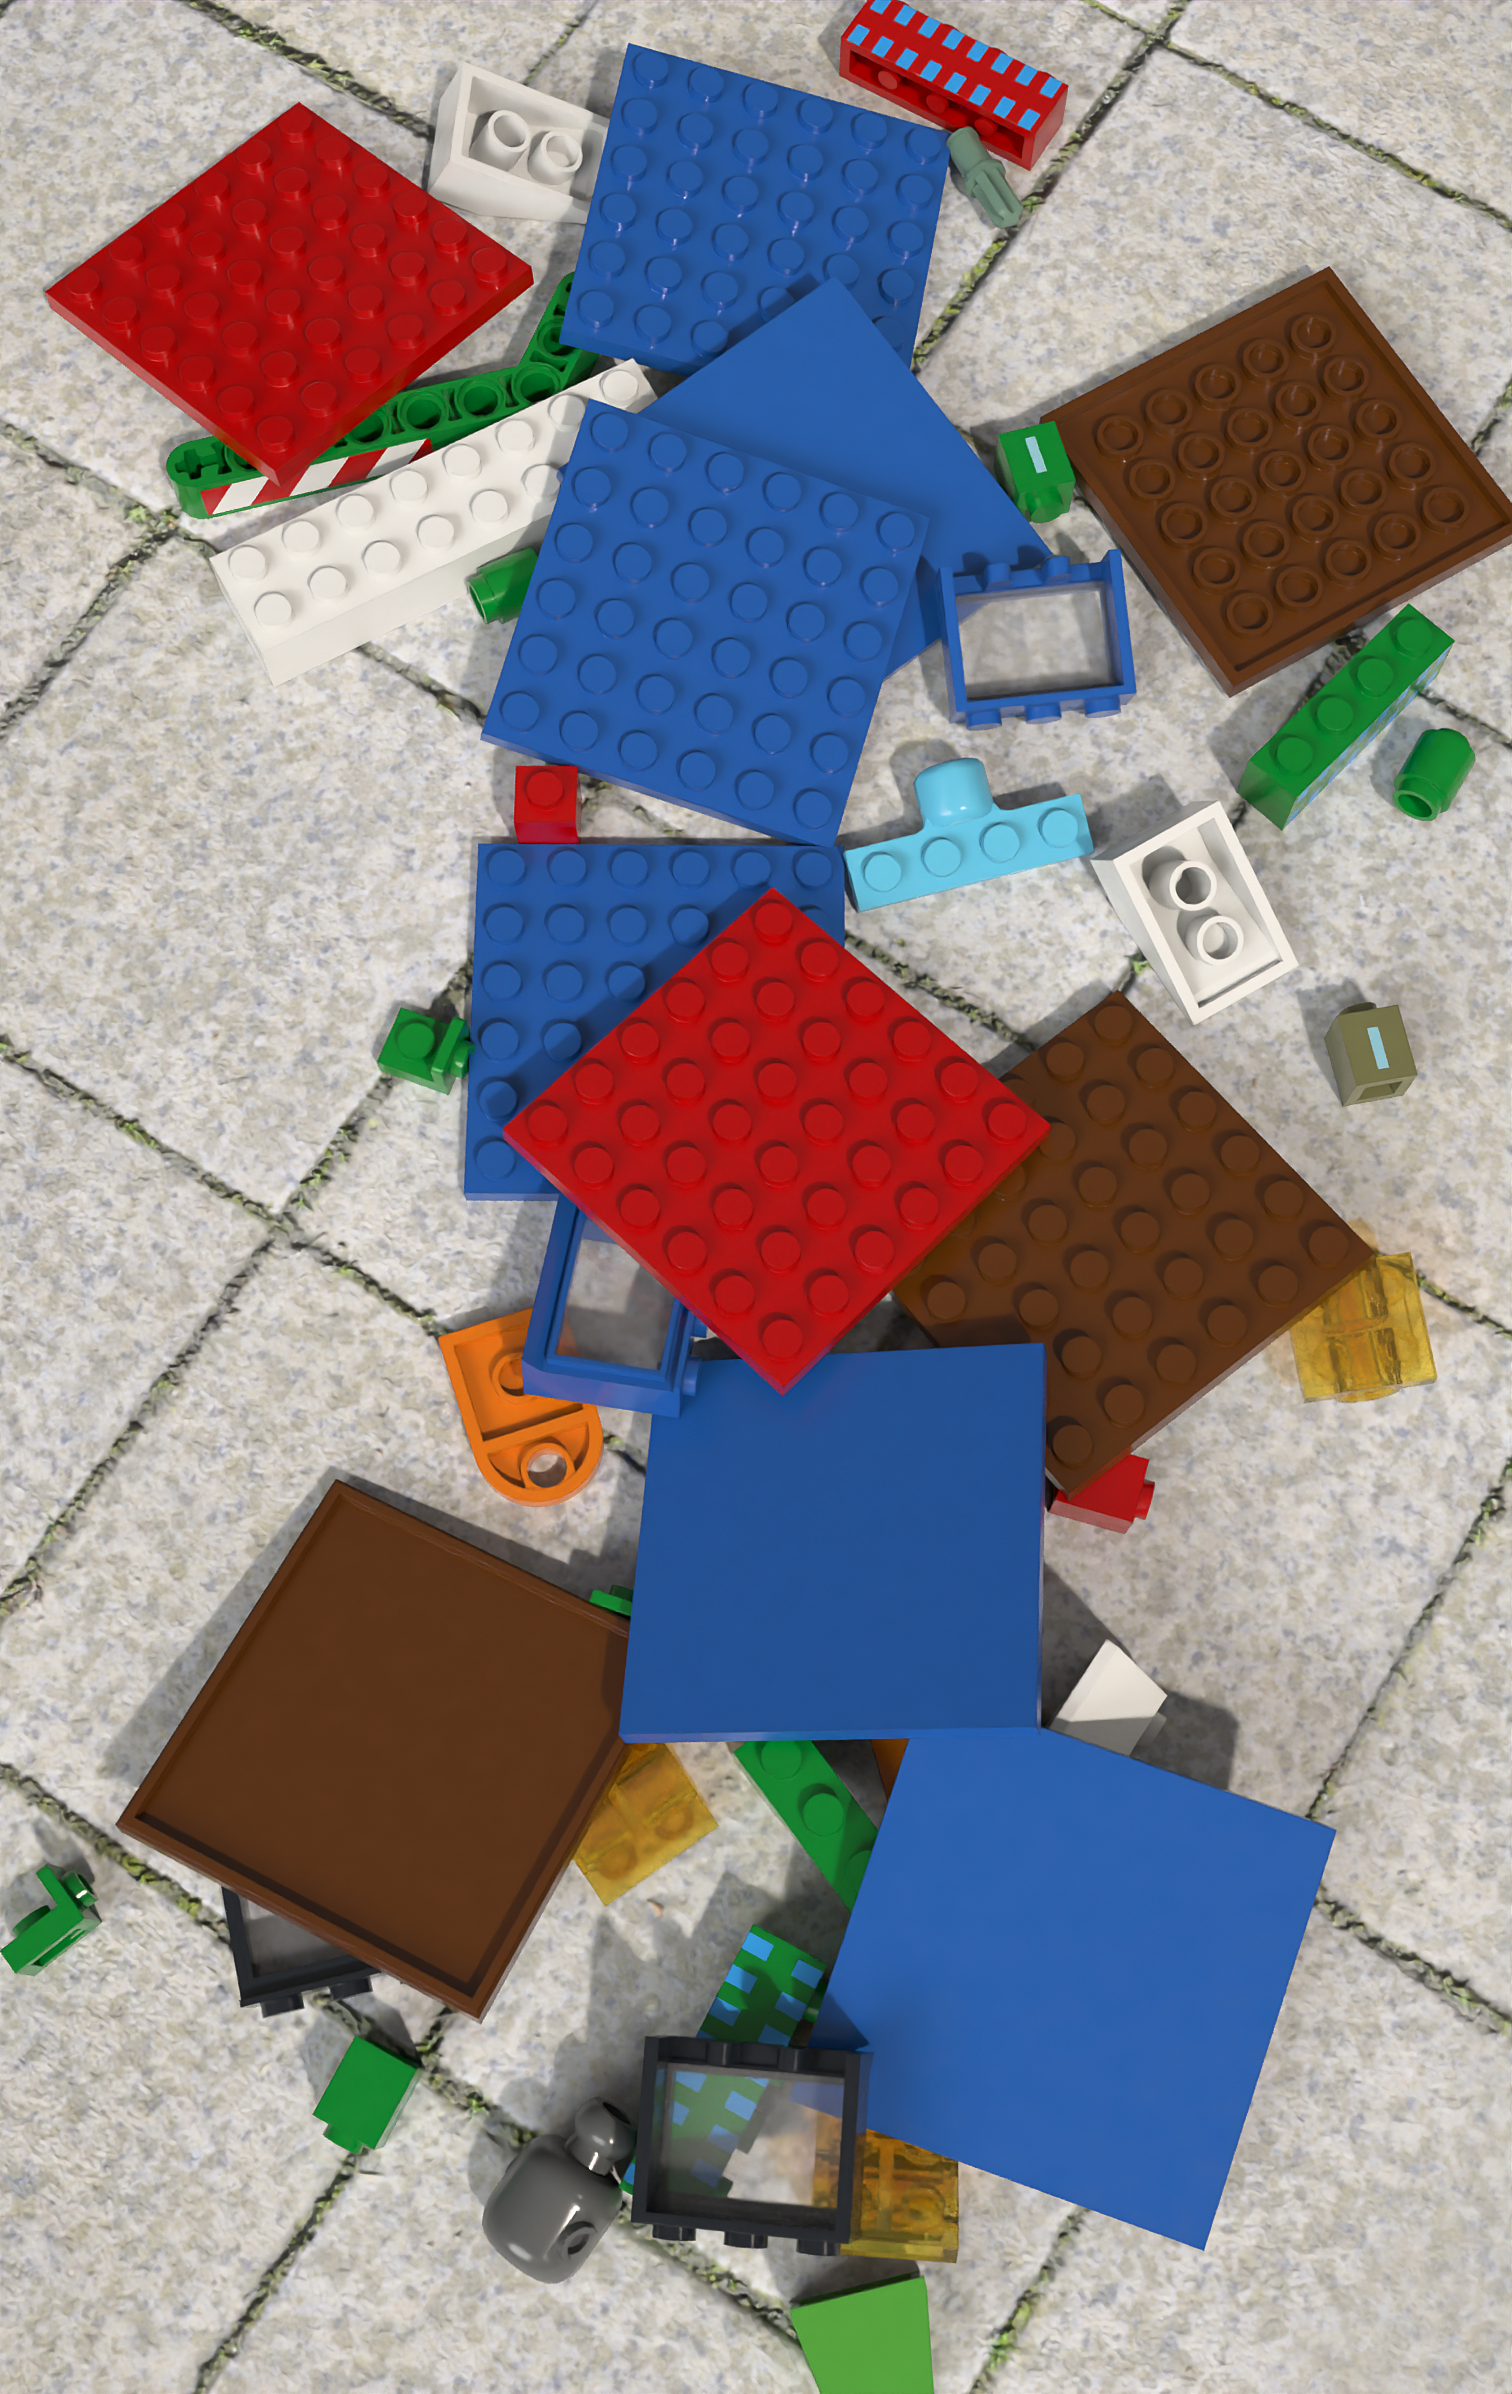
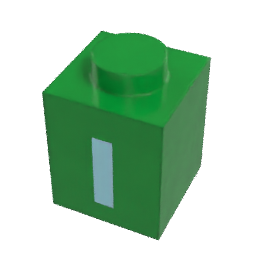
[993,421,1076,524]
[312,2035,425,2155]

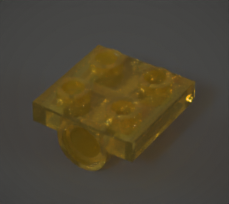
[1289,1252,1438,1404]
[573,1743,719,1908]
[812,2111,959,2263]

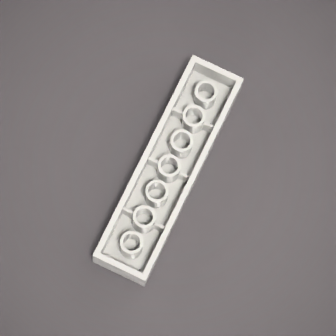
[209,358,658,687]

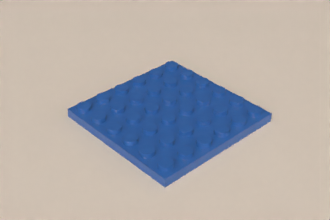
[559,43,952,378]
[480,398,932,849]
[464,844,845,1201]

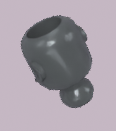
[482,2096,638,2284]

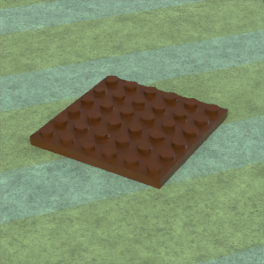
[1039,266,1512,698]
[889,989,1375,1501]

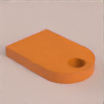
[438,1307,604,1507]

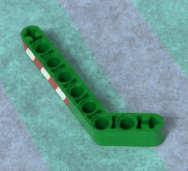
[166,271,600,519]

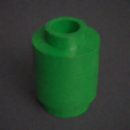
[467,546,538,625]
[1392,728,1476,821]

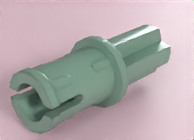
[946,127,1023,230]

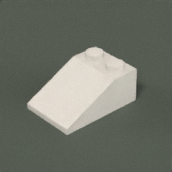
[427,62,610,224]
[1090,800,1299,1025]

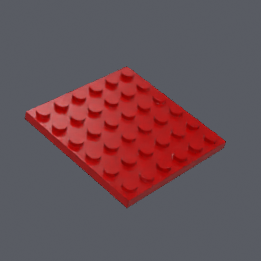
[45,102,534,487]
[502,887,1052,1396]

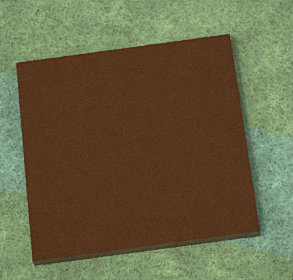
[115,1479,636,2025]

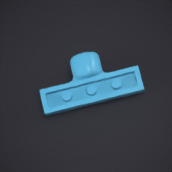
[843,758,1095,913]

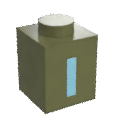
[1324,1002,1418,1107]

